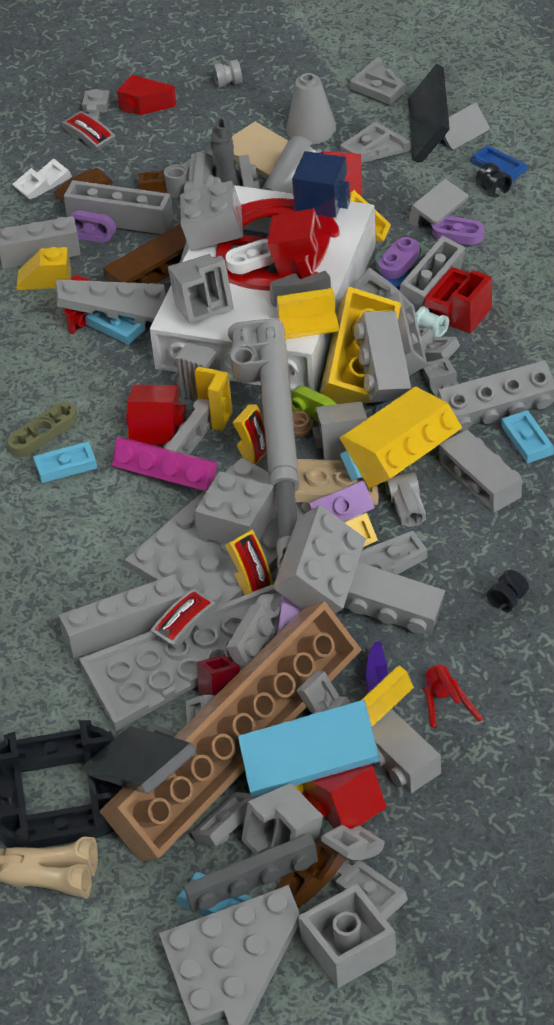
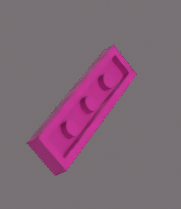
[112,438,217,491]

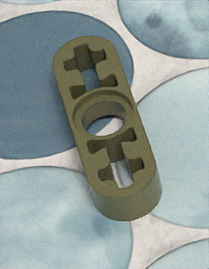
[7,402,78,457]

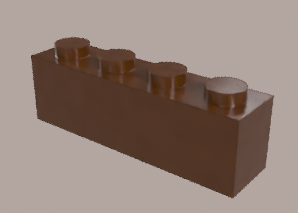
[103,223,187,284]

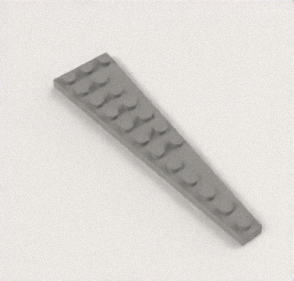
[79,530,427,731]

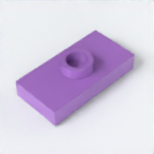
[308,480,375,521]

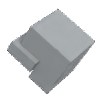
[168,254,234,324]
[312,401,367,461]
[241,783,323,855]

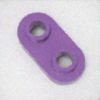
[67,210,116,243]
[432,216,484,245]
[379,237,420,279]

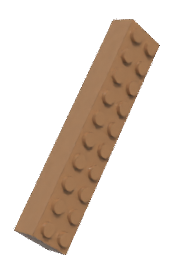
[99,601,362,862]

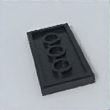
[408,64,450,163]
[82,726,197,794]

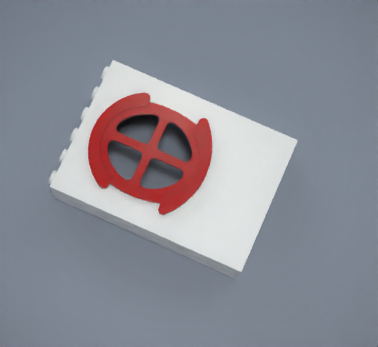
[150,185,376,391]

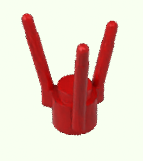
[423,664,483,728]

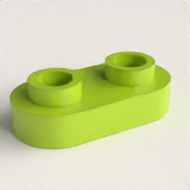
[291,385,337,422]

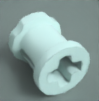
[416,306,449,337]

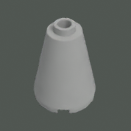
[286,73,336,145]
[262,136,322,194]

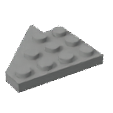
[159,885,300,1025]

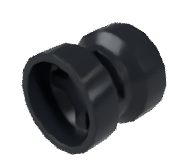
[476,162,512,198]
[487,570,529,613]

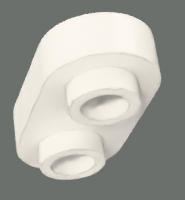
[226,239,274,274]

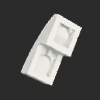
[12,159,72,199]

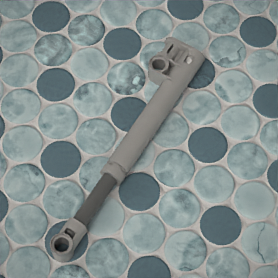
[228,319,299,572]

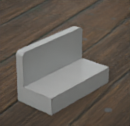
[443,102,490,150]
[408,179,468,227]

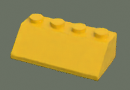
[320,286,401,404]
[339,386,462,488]

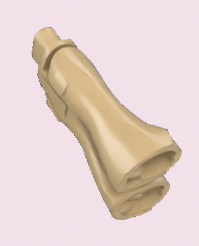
[0,837,98,899]

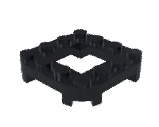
[0,720,123,848]

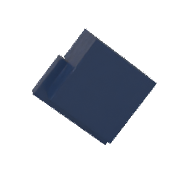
[292,151,350,218]

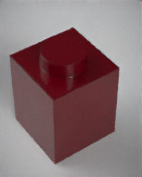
[197,654,240,697]

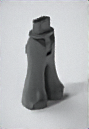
[210,117,241,186]

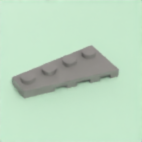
[55,280,166,325]

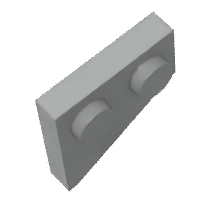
[350,57,405,105]
[340,122,411,163]

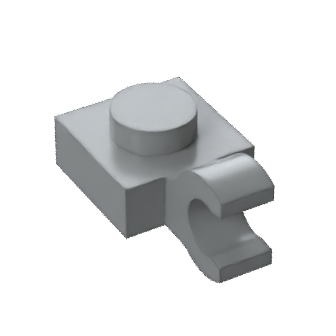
[82,89,110,120]

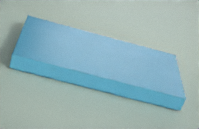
[238,700,380,797]

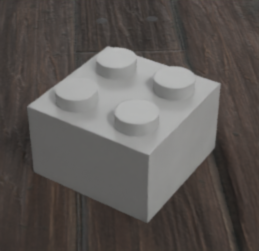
[180,180,243,251]
[195,471,276,544]
[298,884,396,988]

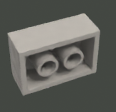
[273,504,366,614]

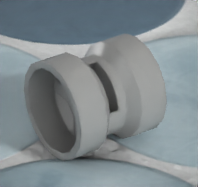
[213,59,243,89]

